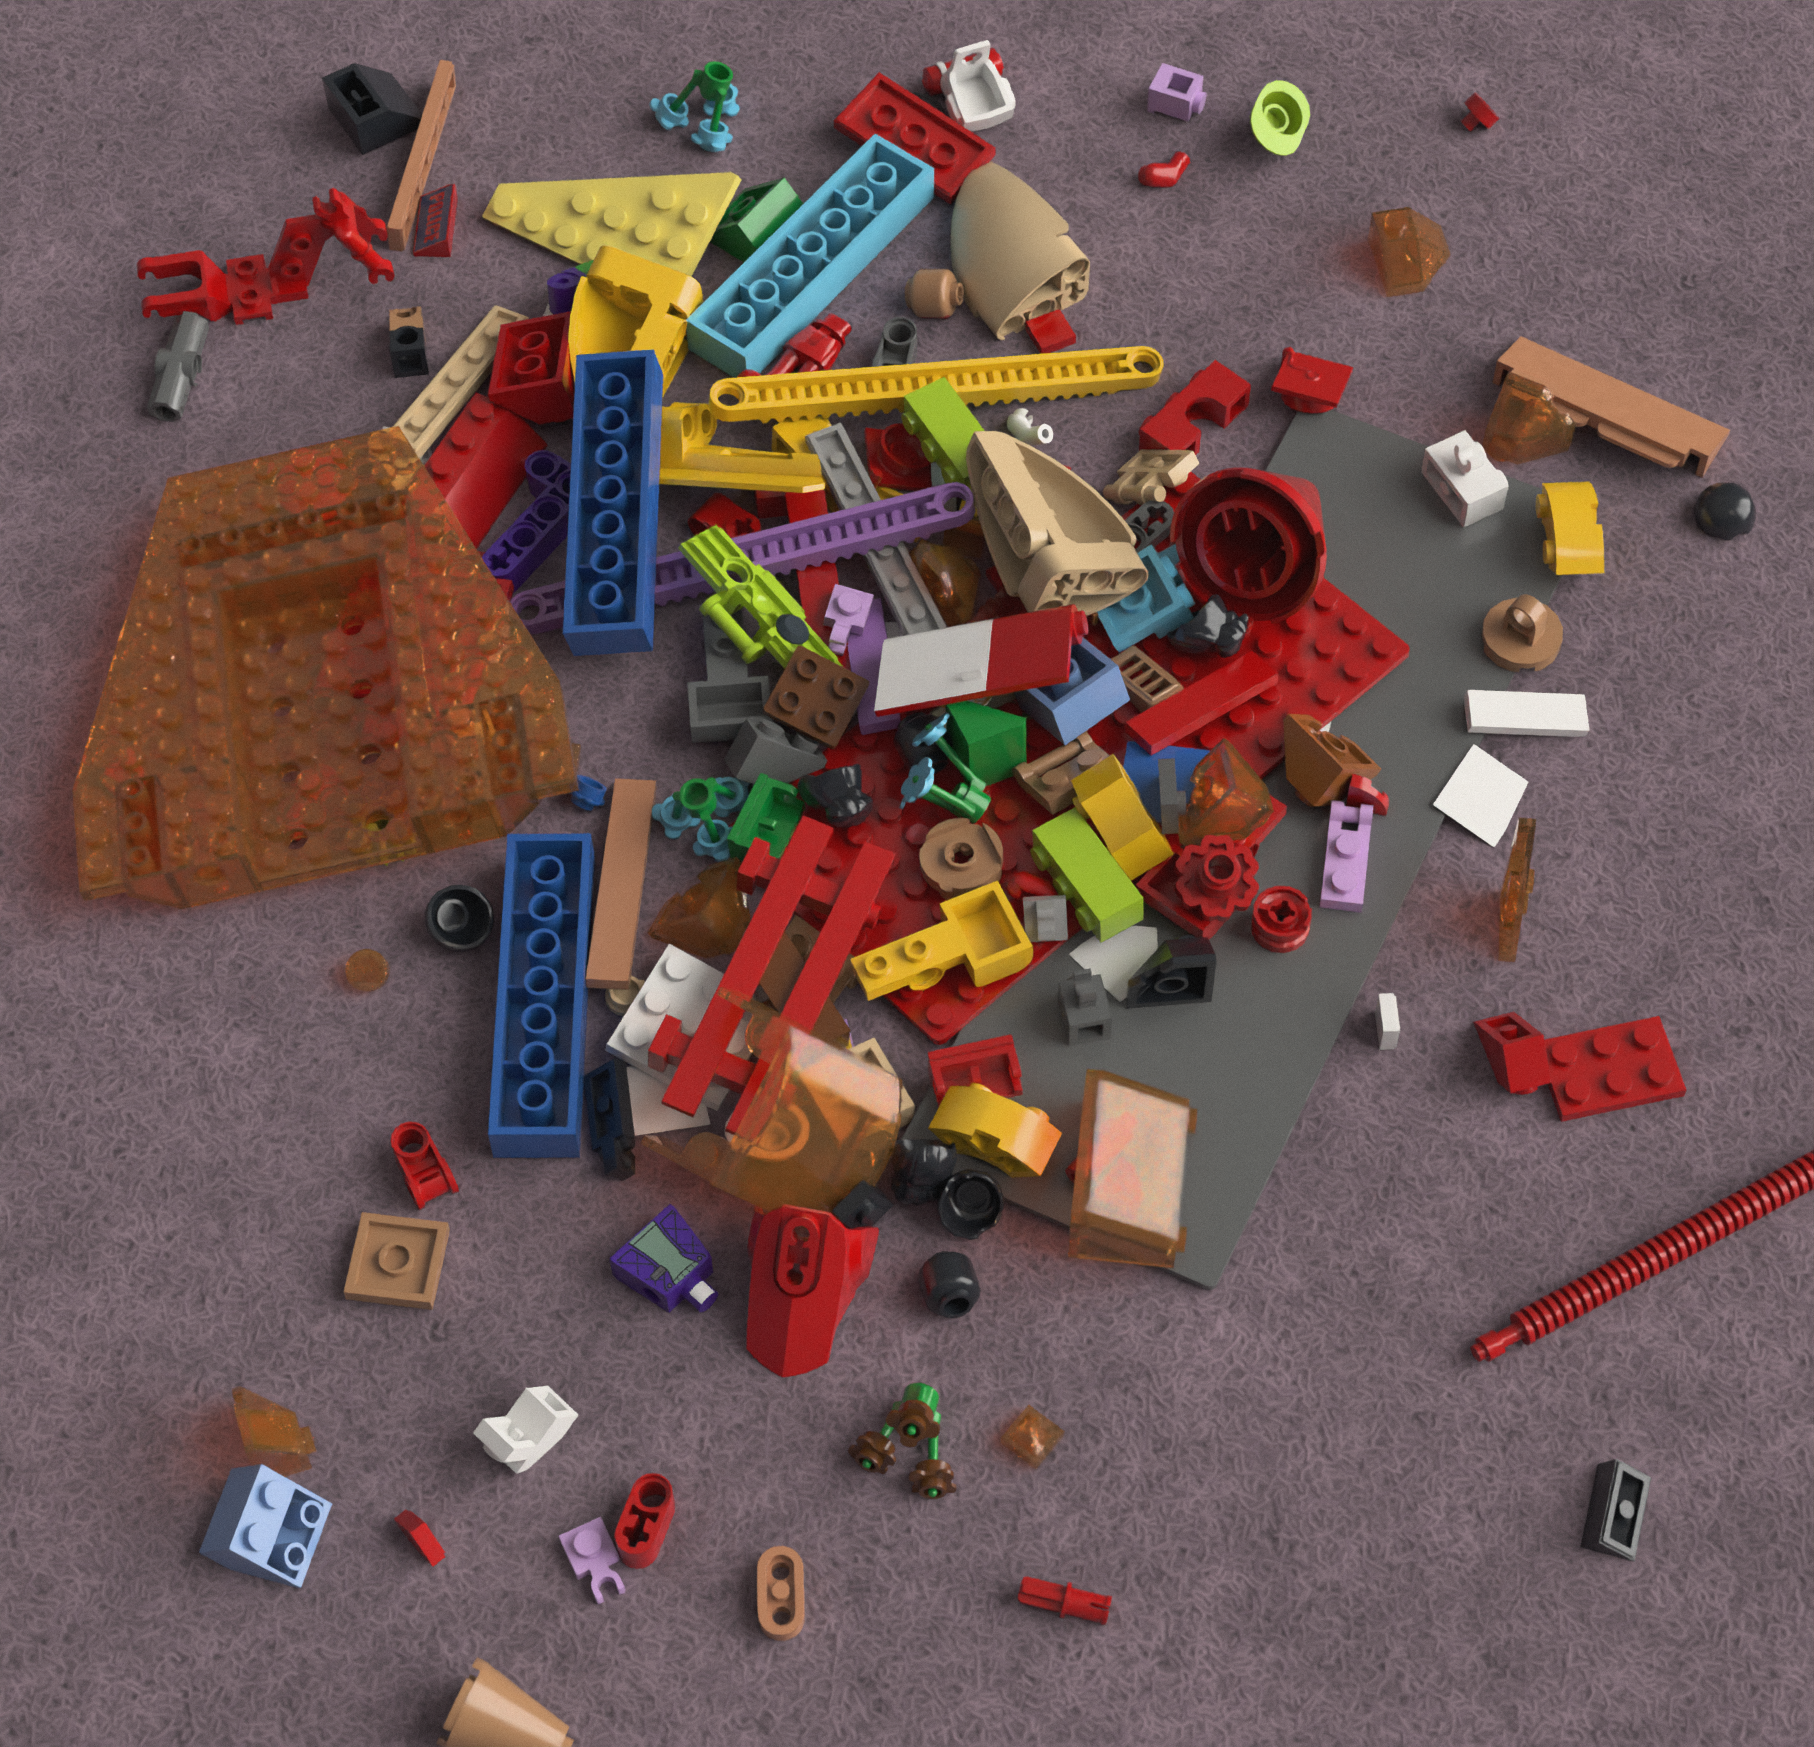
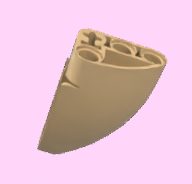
[950,162,1090,340]
[966,431,1149,616]

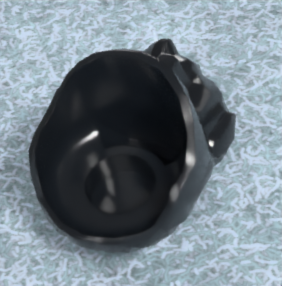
[1167,594,1249,658]
[797,764,873,828]
[891,1139,957,1206]

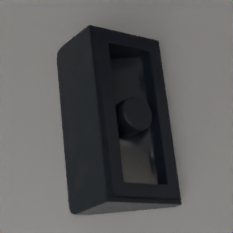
[1580,1459,1651,1561]

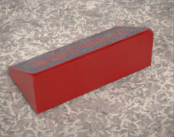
[413,184,458,257]

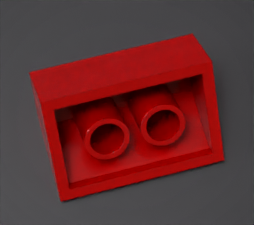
[488,311,575,424]

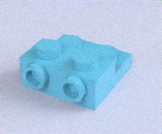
[1097,544,1195,653]

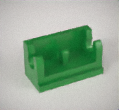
[727,773,805,864]

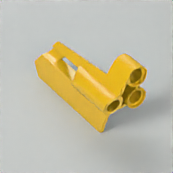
[659,402,825,493]

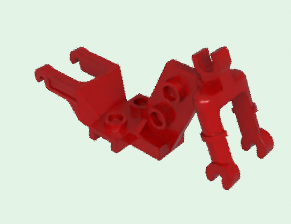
[136,188,395,325]

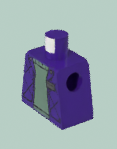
[609,1204,718,1313]

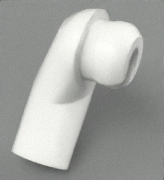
[1007,408,1053,446]

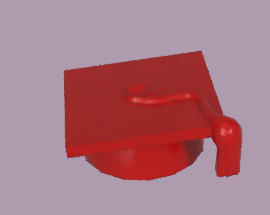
[1271,347,1353,413]
[864,423,935,491]

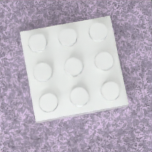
[605,944,768,1111]

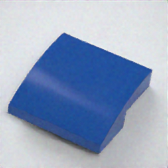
[1123,741,1210,830]

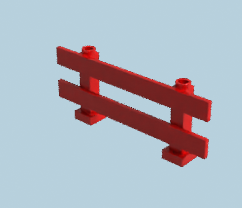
[648,815,896,1145]

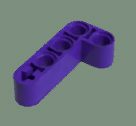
[481,450,571,593]

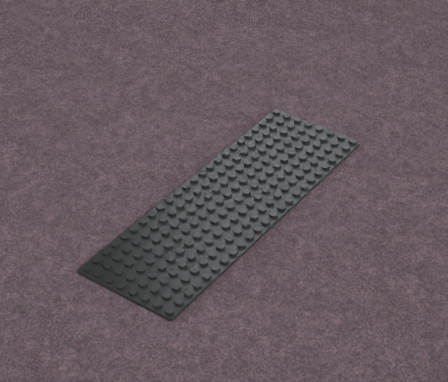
[901,410,1563,1290]

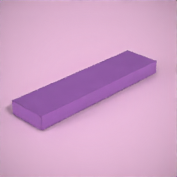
[848,598,901,735]

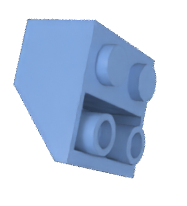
[199,1464,332,1588]

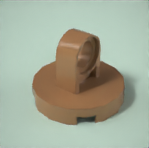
[1481,594,1563,672]

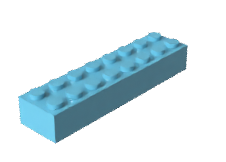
[686,134,934,378]

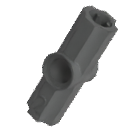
[147,311,209,422]

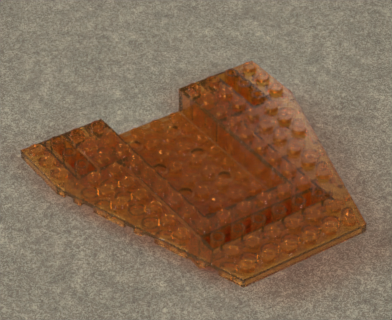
[72,426,579,909]

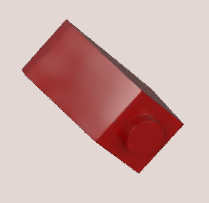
[1474,1011,1551,1095]

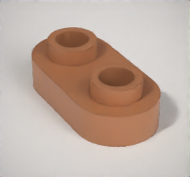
[757,1546,805,1641]

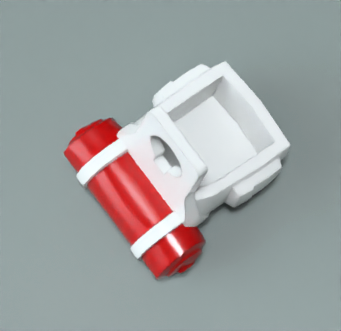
[922,40,1016,132]

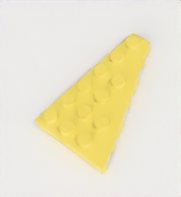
[482,172,741,277]

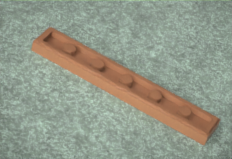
[387,60,456,251]
[586,778,657,990]

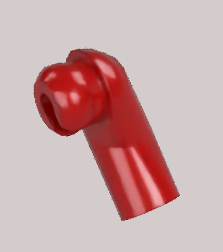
[1006,871,1067,909]

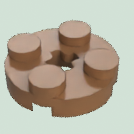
[919,818,1004,900]

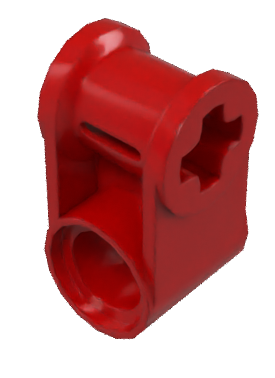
[687,492,761,538]
[390,1121,459,1211]

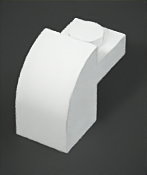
[473,1386,578,1474]

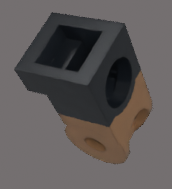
[389,306,429,378]

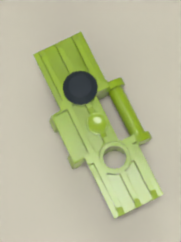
[678,525,842,669]

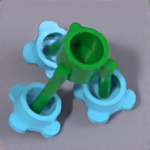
[649,61,739,152]
[652,777,750,862]

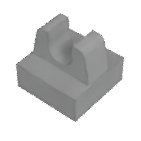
[1023,895,1068,942]

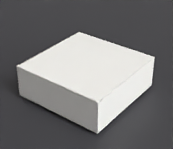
[1375,993,1400,1050]

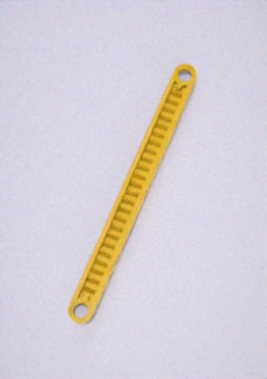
[708,346,1164,424]

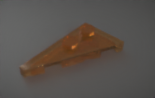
[1498,817,1536,962]

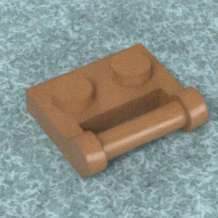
[1012,731,1110,815]

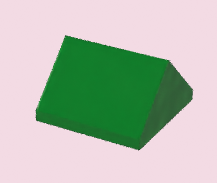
[945,701,1027,786]

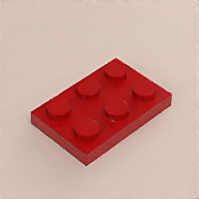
[1544,1016,1687,1122]

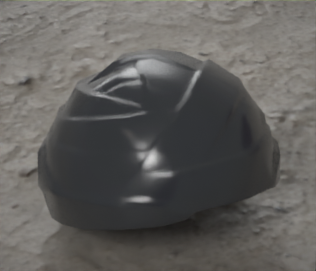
[424,885,494,952]

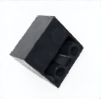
[322,63,422,155]

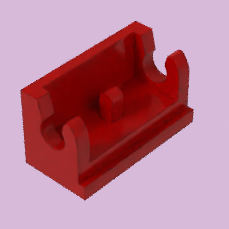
[927,1034,1023,1108]

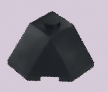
[1126,935,1217,1009]

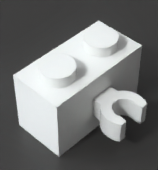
[1421,430,1508,528]

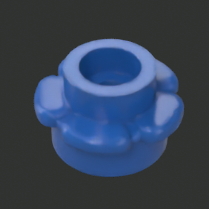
[567,775,607,811]

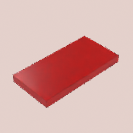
[834,72,996,204]

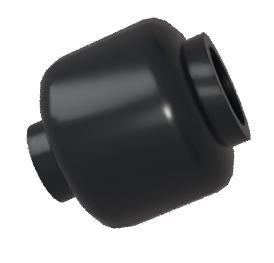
[893,712,954,775]
[918,1251,981,1318]

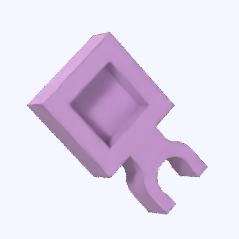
[559,1517,626,1604]

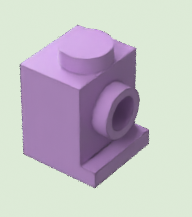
[1147,63,1206,121]

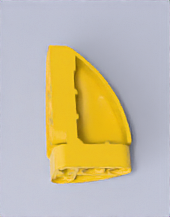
[568,246,704,398]

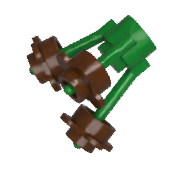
[848,1383,957,1499]

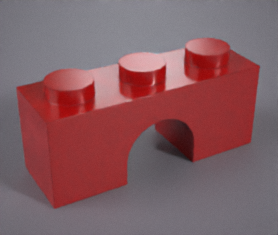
[1139,360,1251,455]

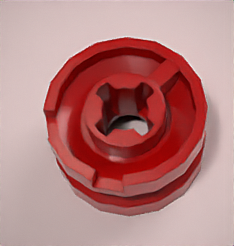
[1251,885,1312,953]

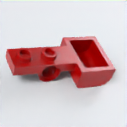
[1135,784,1287,940]

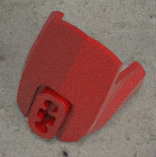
[746,1204,879,1377]

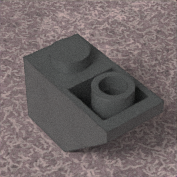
[724,718,827,784]

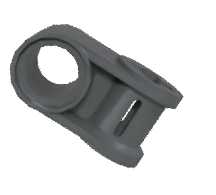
[872,317,917,367]

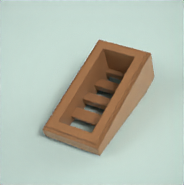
[1111,645,1184,713]

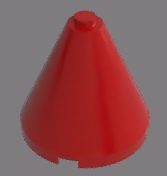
[1170,467,1327,625]

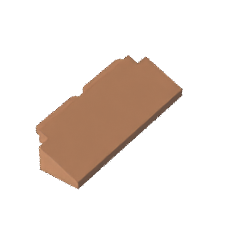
[1492,336,1730,478]

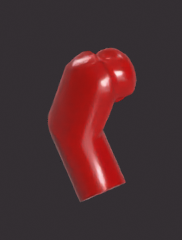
[1138,151,1190,188]

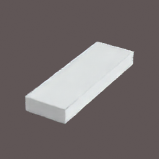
[1463,690,1589,737]

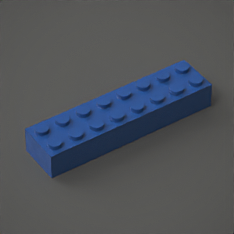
[563,349,663,656]
[488,833,595,1158]

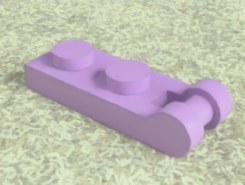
[1320,800,1373,913]

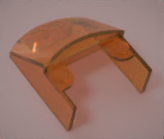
[641,987,903,1229]

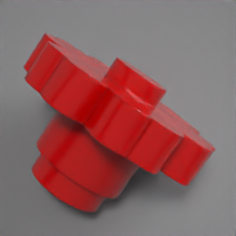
[1174,835,1259,921]

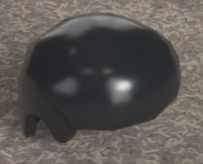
[1693,482,1756,540]
[937,1169,1005,1240]

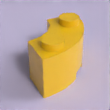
[1536,481,1604,575]
[1071,754,1174,881]
[928,1083,1062,1178]

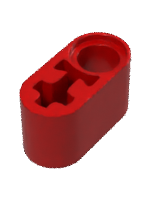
[615,1473,675,1569]

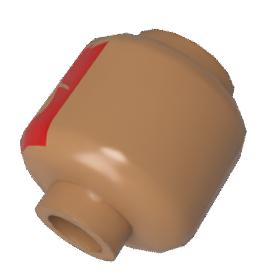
[905,269,964,319]

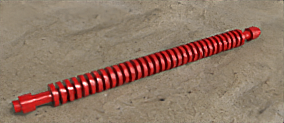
[1470,1149,1814,1362]

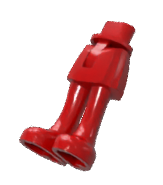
[737,313,852,421]

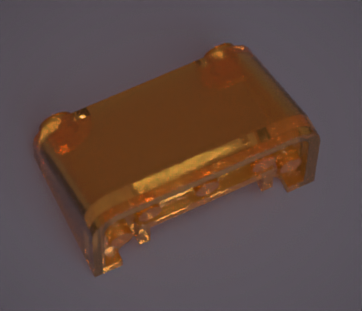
[1068,1068,1197,1268]

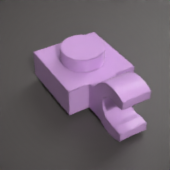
[823,584,874,656]

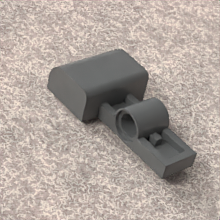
[687,609,773,744]

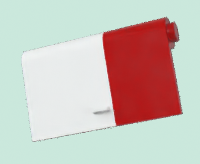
[874,604,1088,717]

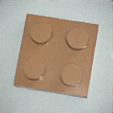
[344,1212,450,1310]

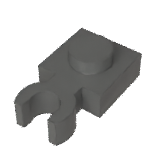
[1158,758,1187,834]

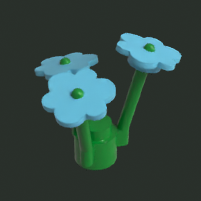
[899,712,991,824]

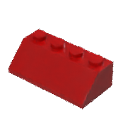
[396,392,547,551]

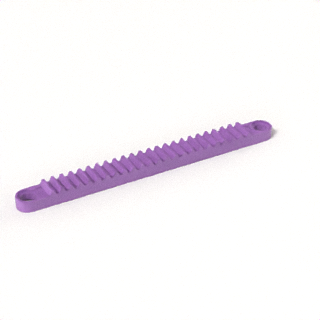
[509,482,975,634]

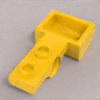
[850,880,1033,1001]

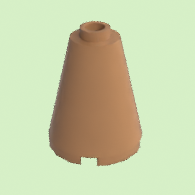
[436,1657,574,1747]

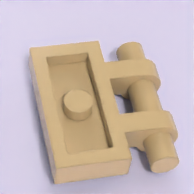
[1103,449,1200,505]

